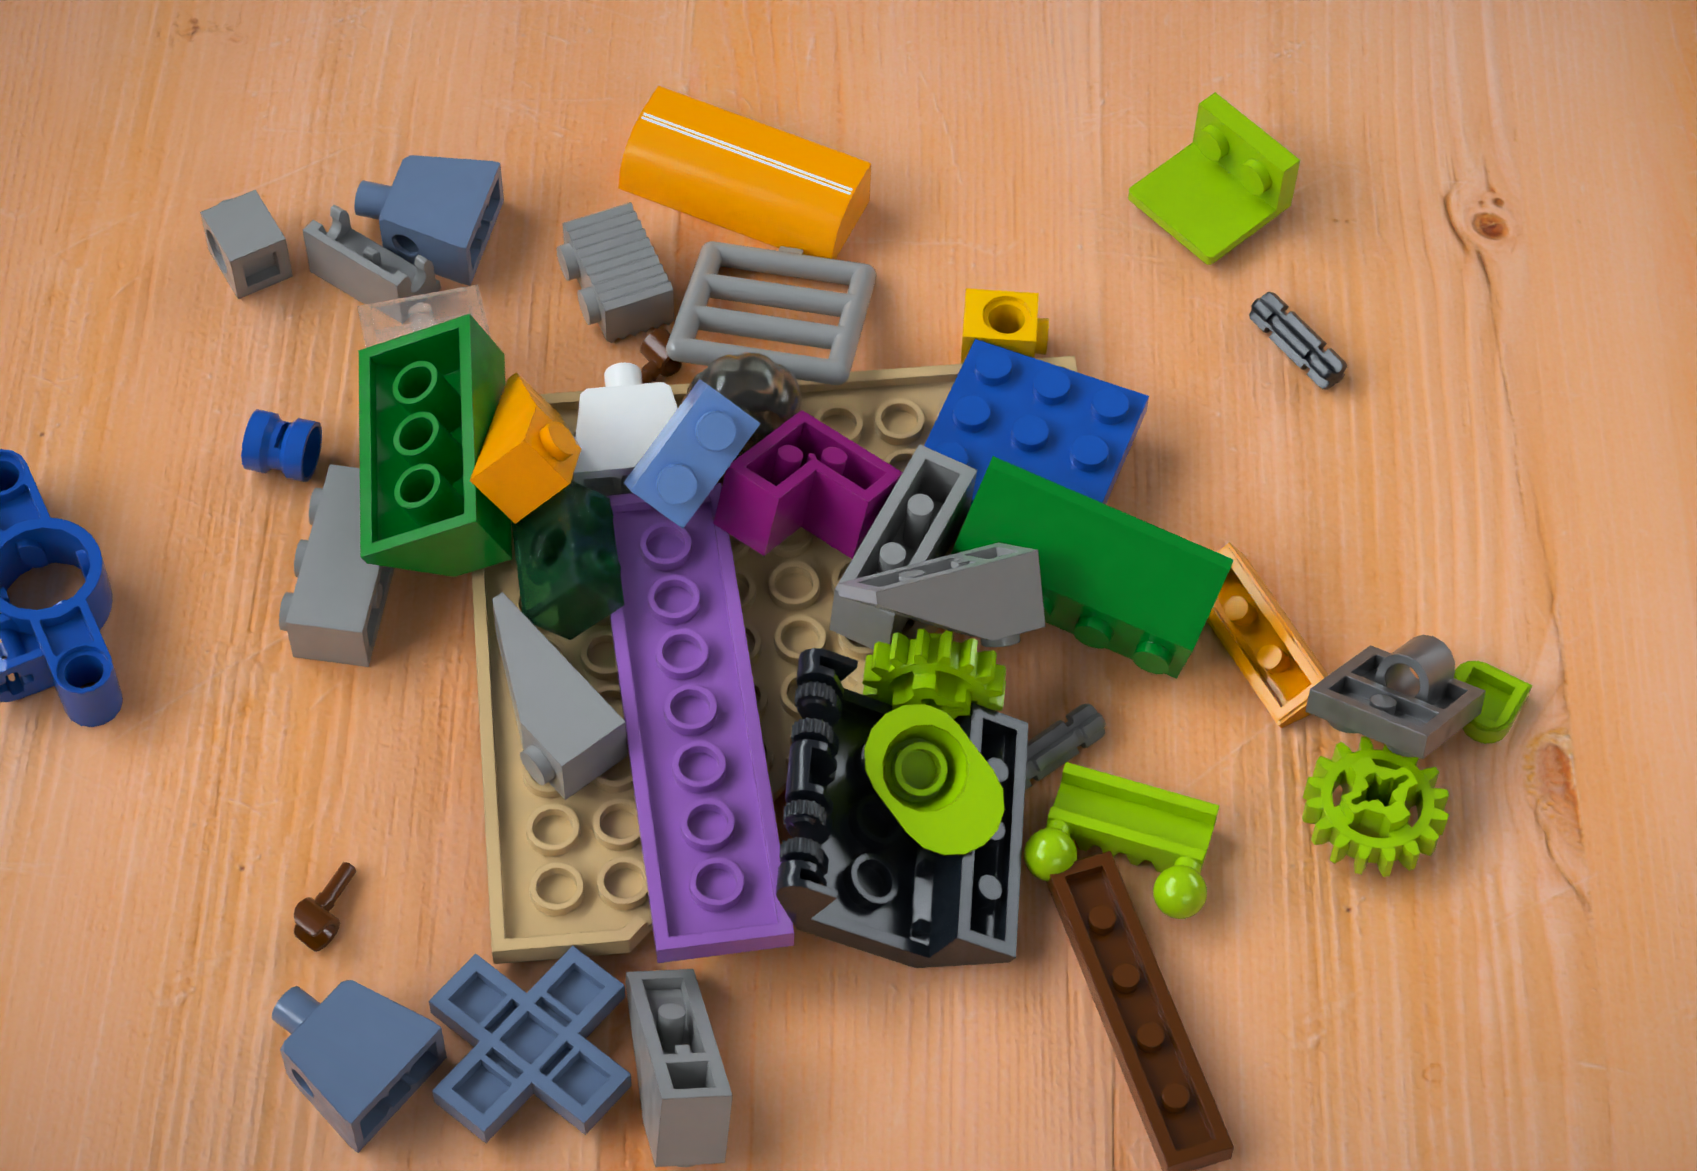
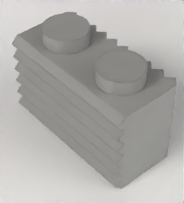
[556,202,674,343]

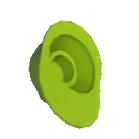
[864,704,1005,855]

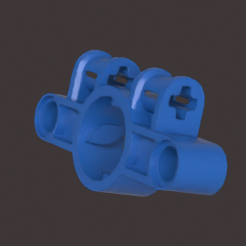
[0,449,123,727]

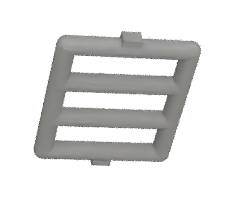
[666,241,876,385]

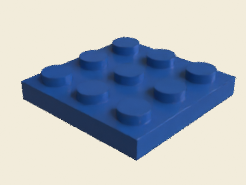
[924,339,1149,508]

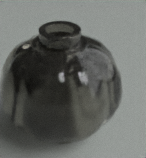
[686,352,802,461]

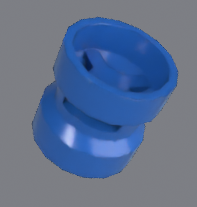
[241,409,322,482]

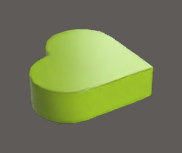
[1454,661,1532,744]

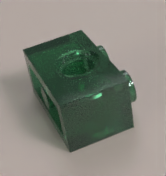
[511,480,625,640]

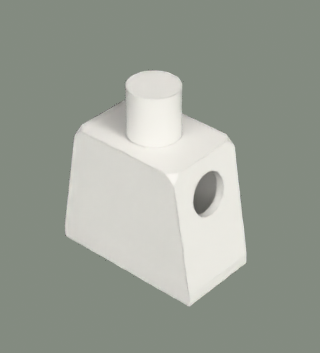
[573,362,678,509]

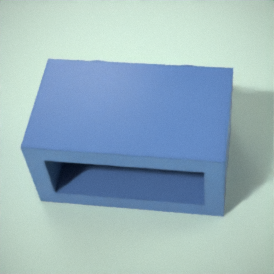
[624,379,761,529]

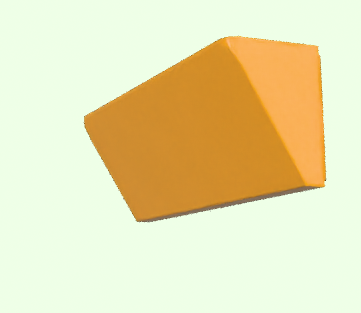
[1207,542,1328,728]

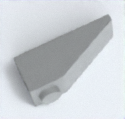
[838,542,1045,647]
[492,592,628,800]
[625,969,733,1167]

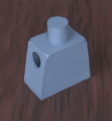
[354,155,504,286]
[272,980,447,1153]

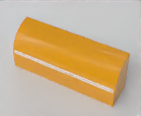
[618,86,871,259]

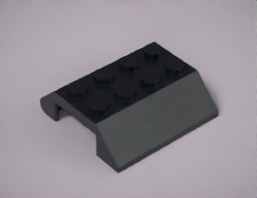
[776,648,1029,968]

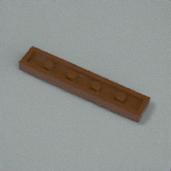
[1046,851,1234,1171]

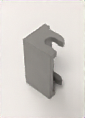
[303,205,441,327]

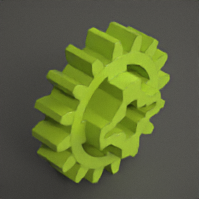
[862,629,1006,719]
[1302,736,1449,877]

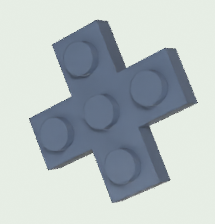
[429,946,632,1143]

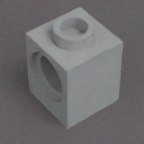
[200,190,293,299]

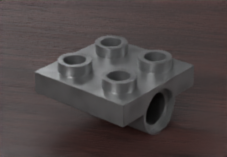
[1306,635,1486,759]

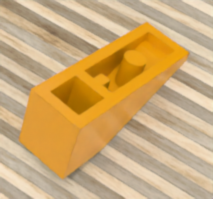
[470,372,582,524]

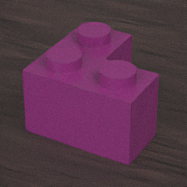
[713,410,903,559]

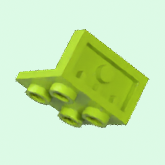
[1128,92,1300,265]

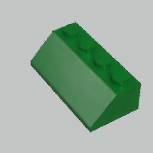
[358,314,512,577]
[951,456,1234,679]

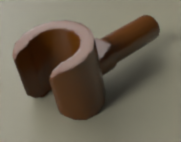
[640,328,682,384]
[294,862,356,952]

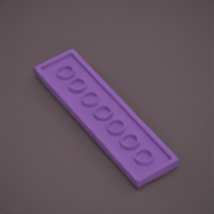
[594,483,794,963]

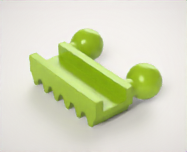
[1024,762,1220,919]

